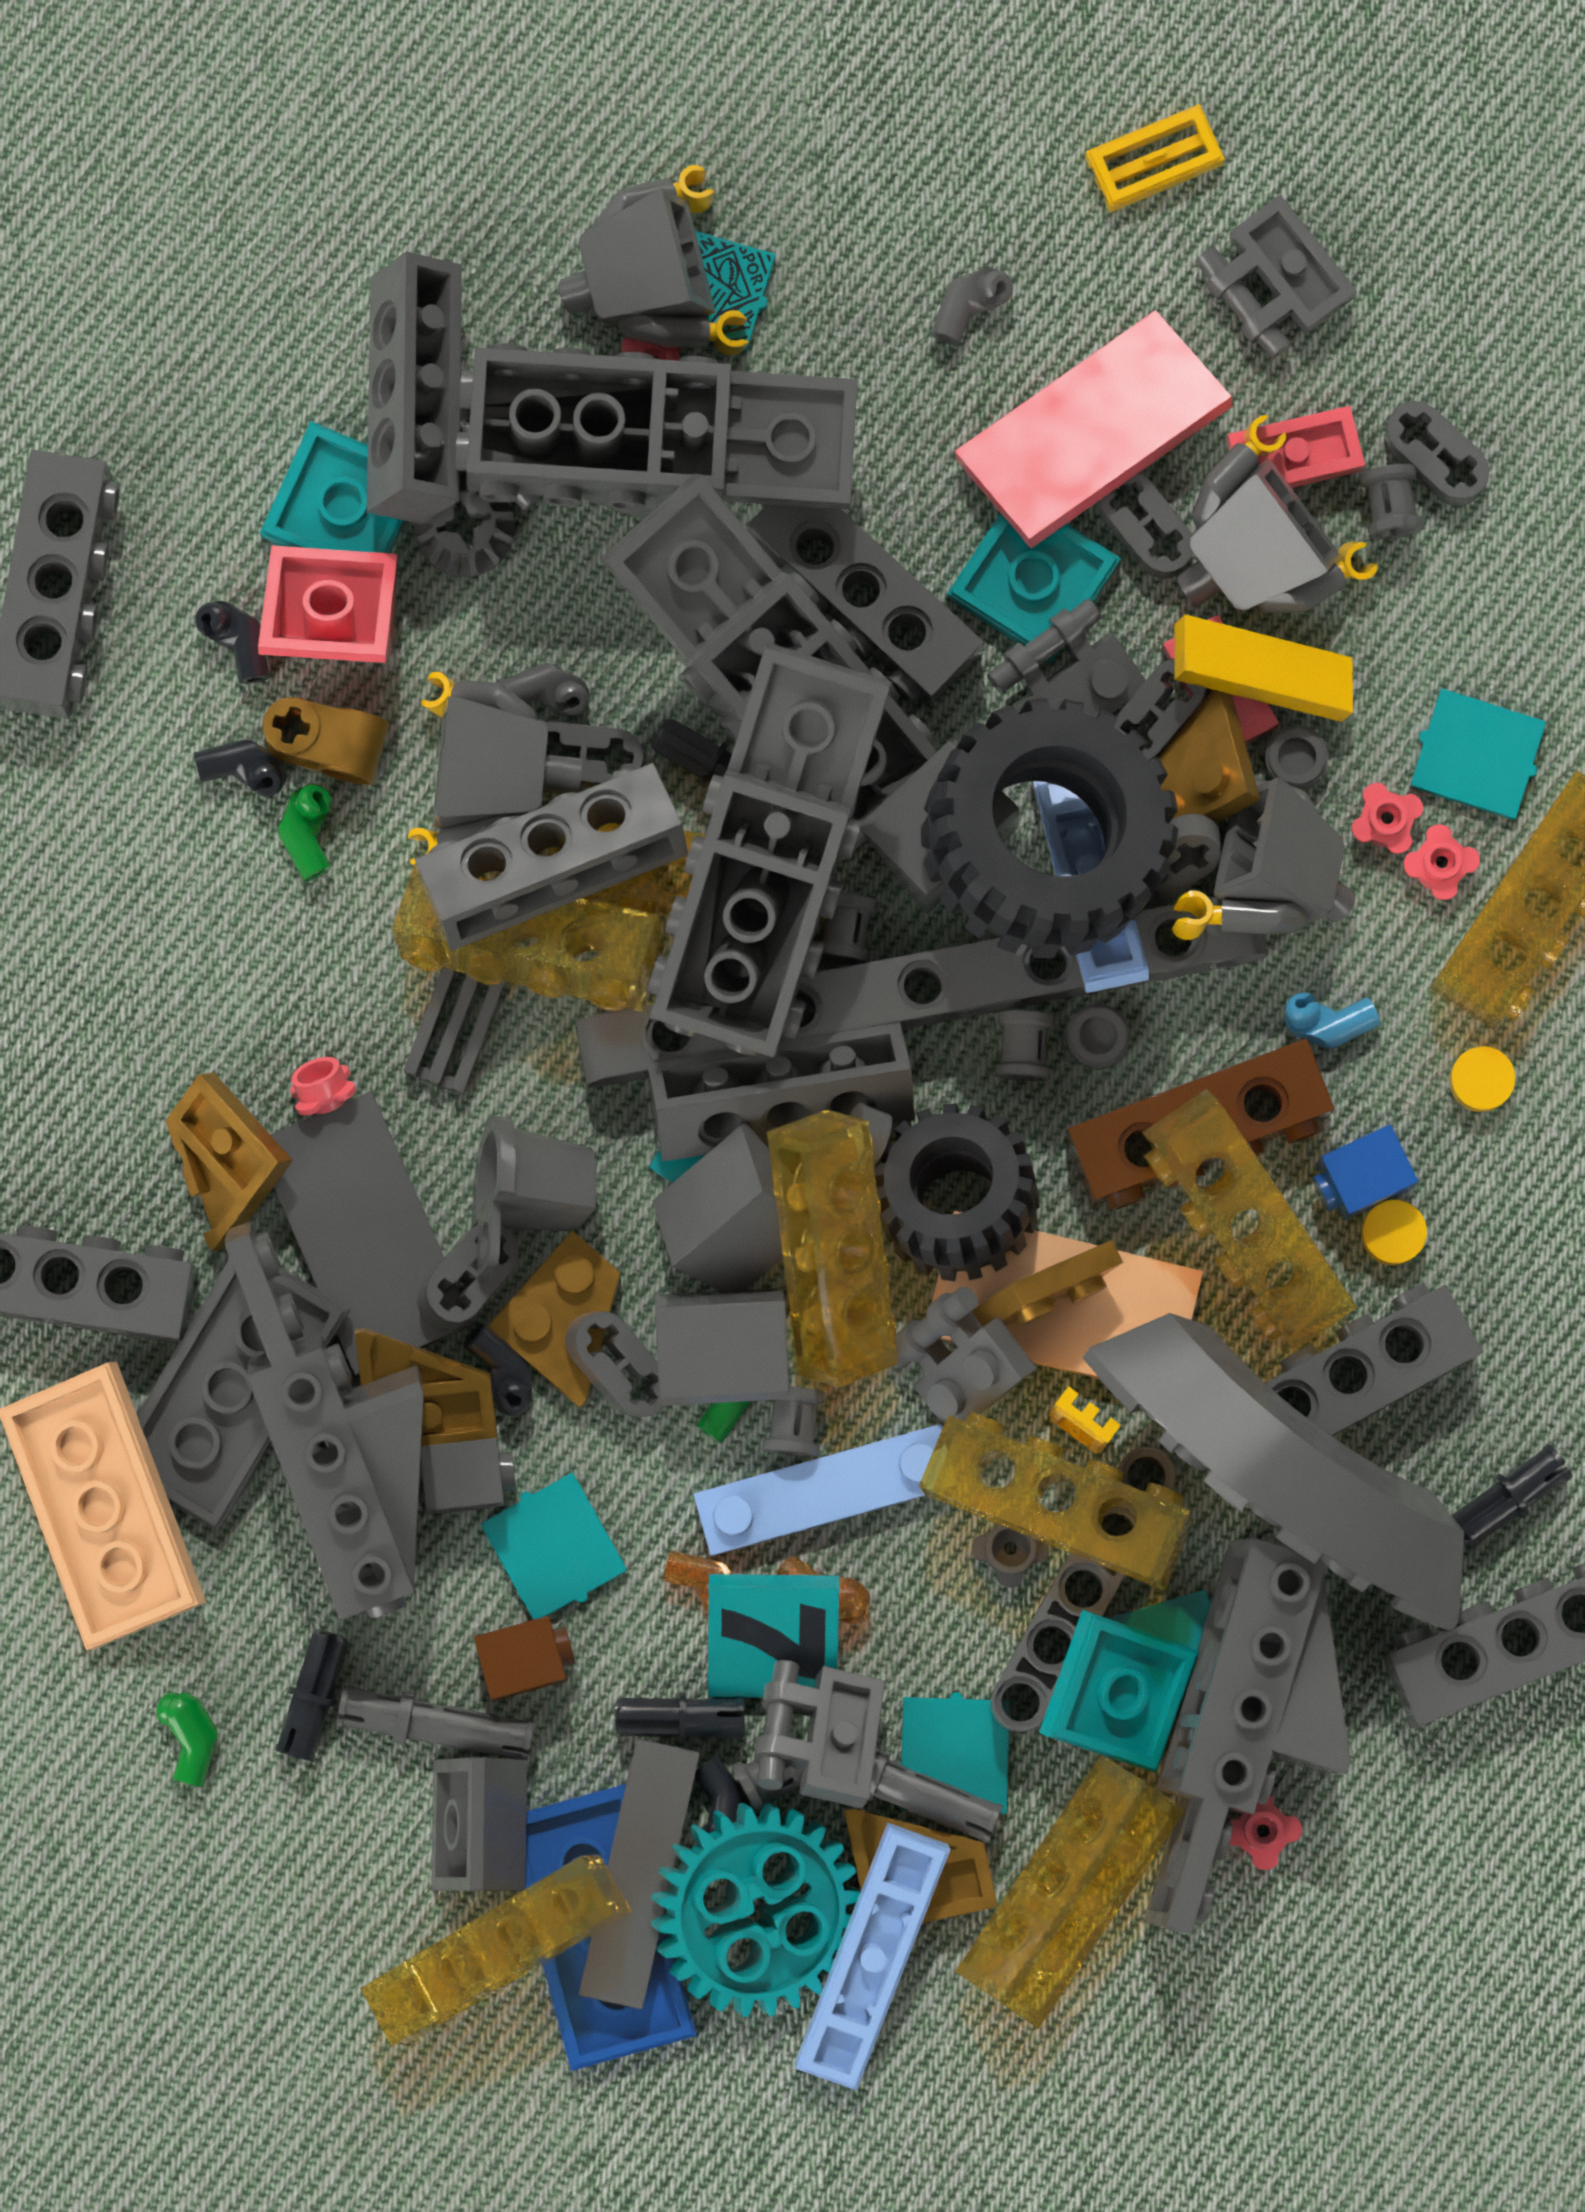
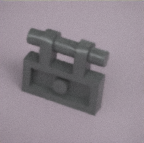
[1195,194,1357,359]
[987,598,1146,717]
[887,1287,1037,1437]
[754,1660,885,1809]

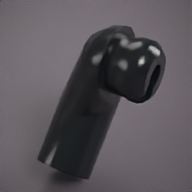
[195,601,270,684]
[695,1755,750,1834]

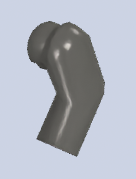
[930,268,1013,345]
[496,663,590,717]

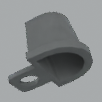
[472,1115,596,1278]

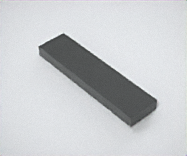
[579,1738,700,2009]

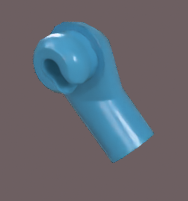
[1284,992,1381,1049]

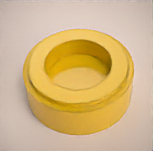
[1449,1046,1515,1112]
[1361,1200,1427,1266]

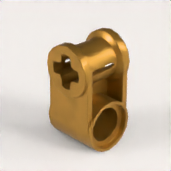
[263,697,389,785]

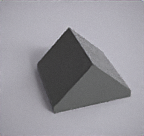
[861,740,1019,914]
[652,1122,828,1293]
[655,1288,789,1406]
[431,1757,527,1891]

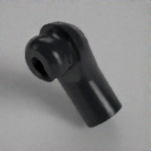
[194,739,287,797]
[464,1323,532,1416]

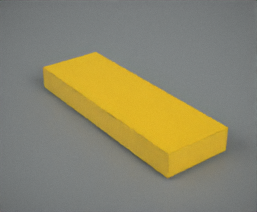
[1174,614,1353,722]

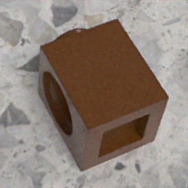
[474,1615,576,1702]

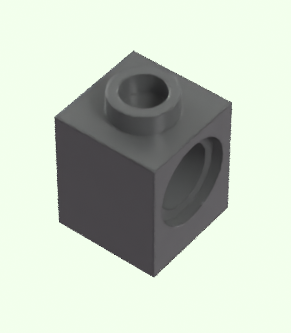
[420,1438,516,1515]

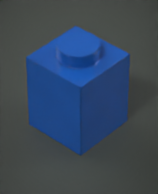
[1312,1124,1419,1221]

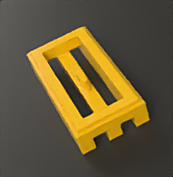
[1085,104,1225,213]
[1048,1386,1121,1454]

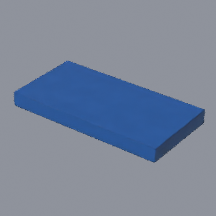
[523,1784,697,2071]

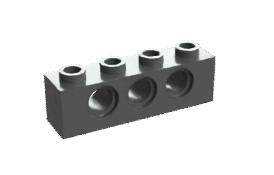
[367,251,462,524]
[0,449,120,719]
[747,504,984,709]
[415,763,688,951]
[647,1022,915,1161]
[0,1225,198,1344]
[1256,1283,1483,1437]
[1382,1563,1585,1729]

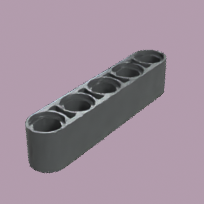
[990,1446,1176,1733]

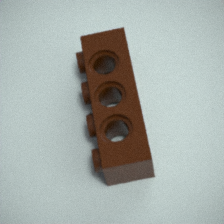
[1064,1038,1335,1211]

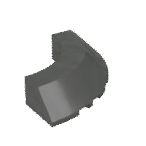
[1082,1313,1464,1631]

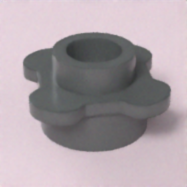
[972,1510,1049,1588]

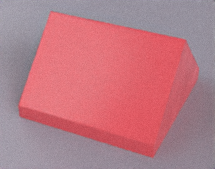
[258,546,398,663]

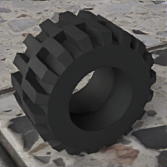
[872,1103,1040,1281]

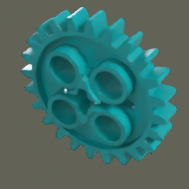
[651,1802,860,2017]

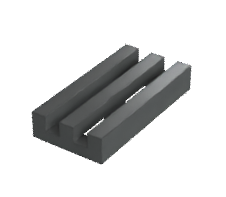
[403,953,509,1095]

